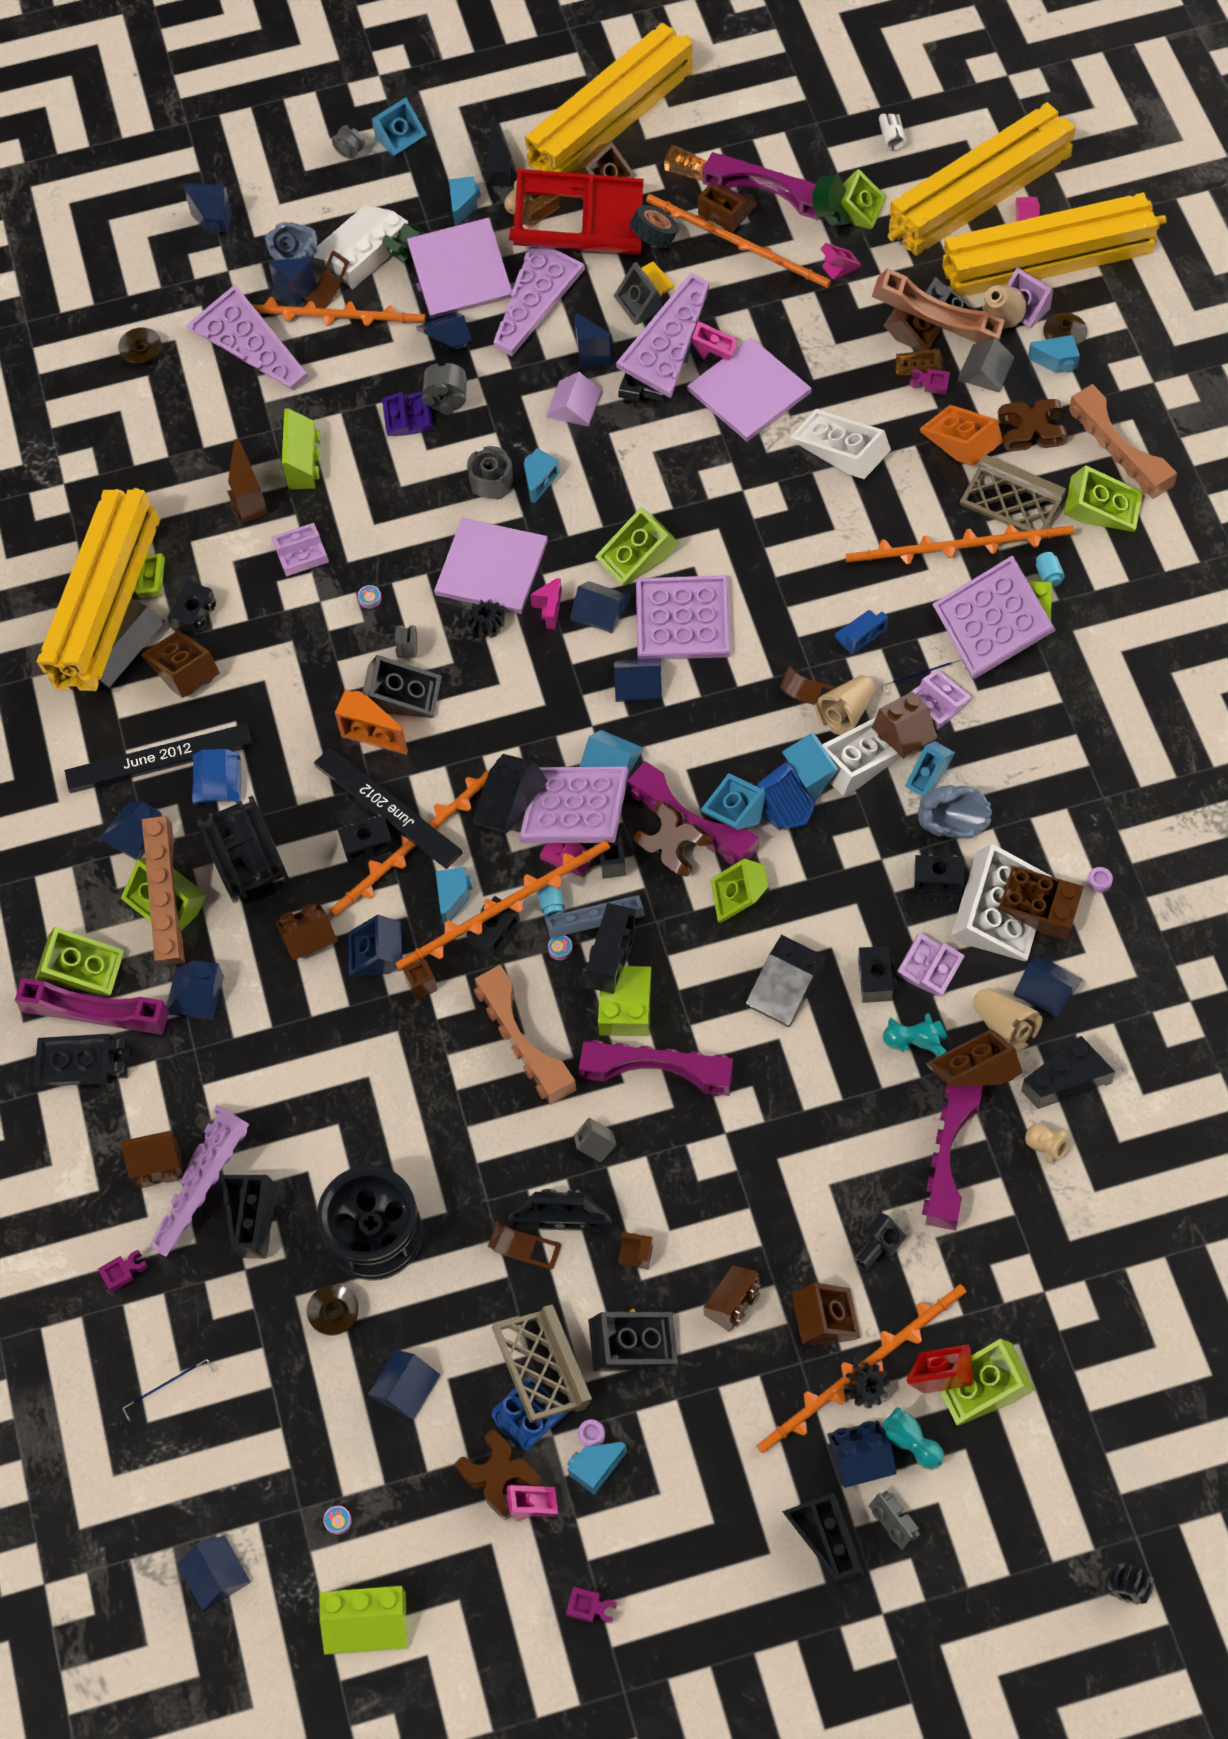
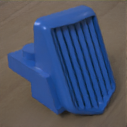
[757,763,816,830]

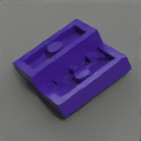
[382,391,433,436]

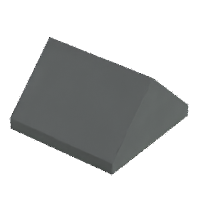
[613,262,663,325]
[958,337,1014,393]

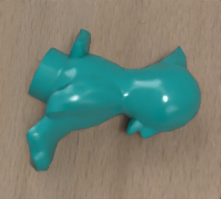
[883,1013,947,1057]
[883,1407,944,1470]

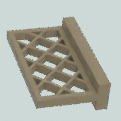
[960,454,1066,540]
[492,1304,592,1423]

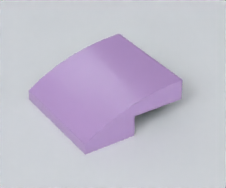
[272,523,329,576]
[911,669,972,730]
[895,933,965,996]

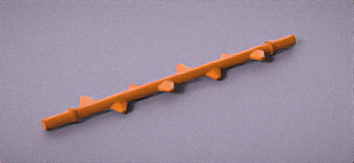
[646,194,831,288]
[252,297,426,326]
[845,525,1074,565]
[329,769,490,917]
[395,840,610,971]
[756,1284,966,1454]

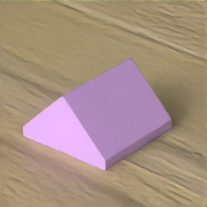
[1007,267,1053,328]
[547,372,601,427]

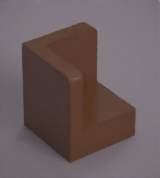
[402,958,438,1001]
[618,1232,653,1270]

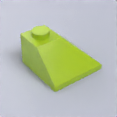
[840,169,886,229]
[711,859,768,923]

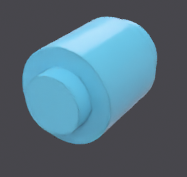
[1036,552,1065,587]
[537,885,565,918]

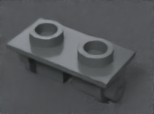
[869,1490,920,1550]

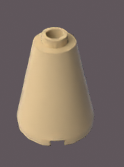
[982,285,1026,329]
[815,675,876,735]
[973,988,1043,1053]

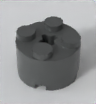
[422,363,467,415]
[467,446,514,499]

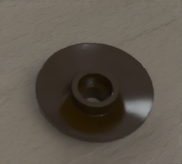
[1043,313,1087,346]
[118,327,161,363]
[307,1285,359,1336]

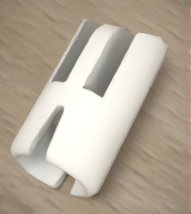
[879,114,906,150]

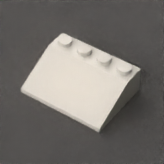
[312,205,408,290]
[951,844,1051,961]

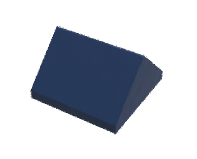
[269,257,317,307]
[575,313,613,368]
[570,581,630,633]
[614,658,662,702]
[1014,955,1082,1019]
[368,1350,441,1421]
[177,1535,251,1612]

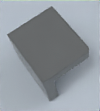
[574,1118,616,1162]

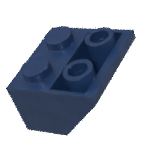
[827,1420,897,1488]

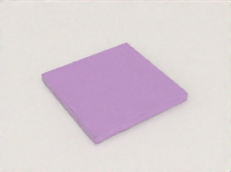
[407,218,512,318]
[687,337,811,442]
[434,518,548,614]
[933,556,1056,679]
[636,575,730,659]
[519,767,629,843]

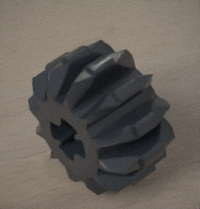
[466,599,505,638]
[843,1362,890,1408]
[1105,1563,1154,1605]

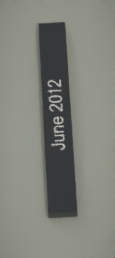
[64,723,253,793]
[314,747,463,870]

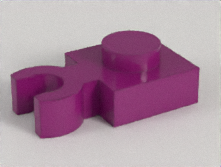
[910,369,950,395]
[98,1250,148,1293]
[566,1587,617,1623]

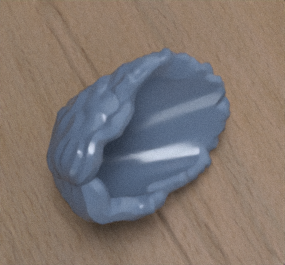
[265,222,318,260]
[918,785,992,839]

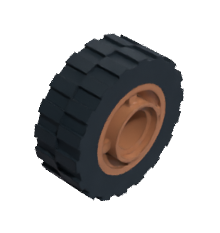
[629,205,679,248]

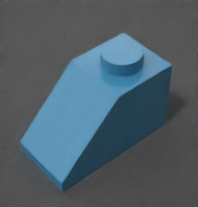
[449,176,481,225]
[1028,335,1080,373]
[524,448,560,503]
[905,741,955,797]
[436,867,473,925]
[567,1442,627,1495]

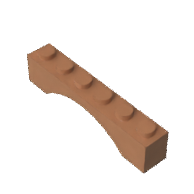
[872,268,1005,343]
[1069,384,1177,499]
[142,816,185,966]
[474,965,576,1105]

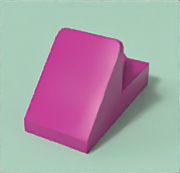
[1015,197,1040,222]
[820,243,861,280]
[691,321,738,360]
[530,578,562,629]
[540,843,594,877]
[507,1485,558,1521]

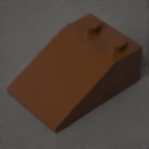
[227,439,268,524]
[141,630,220,698]
[927,1029,1023,1087]

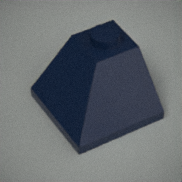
[183,183,232,234]
[416,313,472,349]
[99,801,162,861]
[166,961,224,1020]

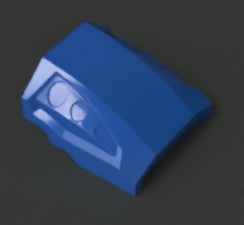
[192,749,241,805]
[491,1376,568,1451]

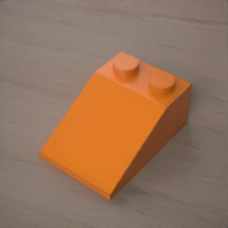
[920,405,1003,466]
[335,690,408,755]

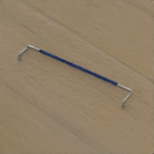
[883,659,967,695]
[123,1359,214,1421]

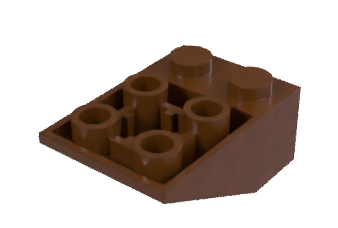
[999,865,1084,941]

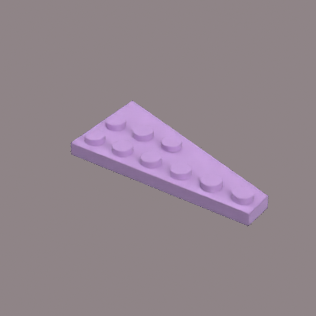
[494,247,585,356]
[616,272,709,398]
[186,285,309,390]
[150,1104,249,1257]

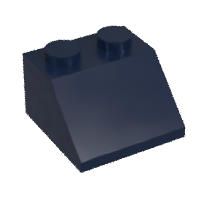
[348,914,403,977]

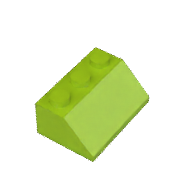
[282,409,321,489]
[121,857,207,931]
[319,1586,407,1655]

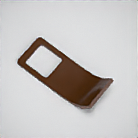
[304,251,349,308]
[780,666,836,705]
[488,1221,561,1270]

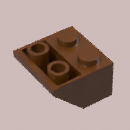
[698,184,757,233]
[275,903,338,961]
[703,1266,760,1332]

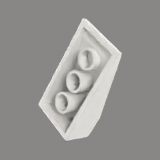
[790,409,891,479]
[822,717,901,796]

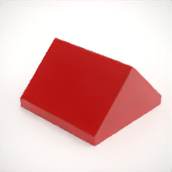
[906,1344,973,1394]

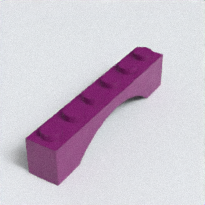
[702,152,821,220]
[628,761,759,865]
[15,978,169,1035]
[579,1040,733,1096]
[922,1084,983,1231]

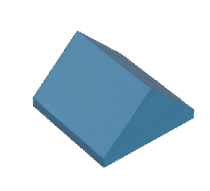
[372,98,427,156]
[579,730,643,773]
[782,733,838,800]
[701,773,765,830]

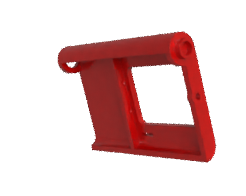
[509,169,644,255]

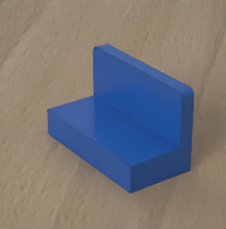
[835,610,888,654]

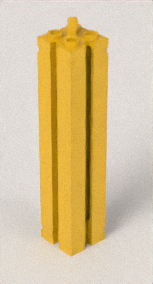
[525,23,693,173]
[888,102,1075,256]
[942,193,1166,297]
[36,488,160,691]

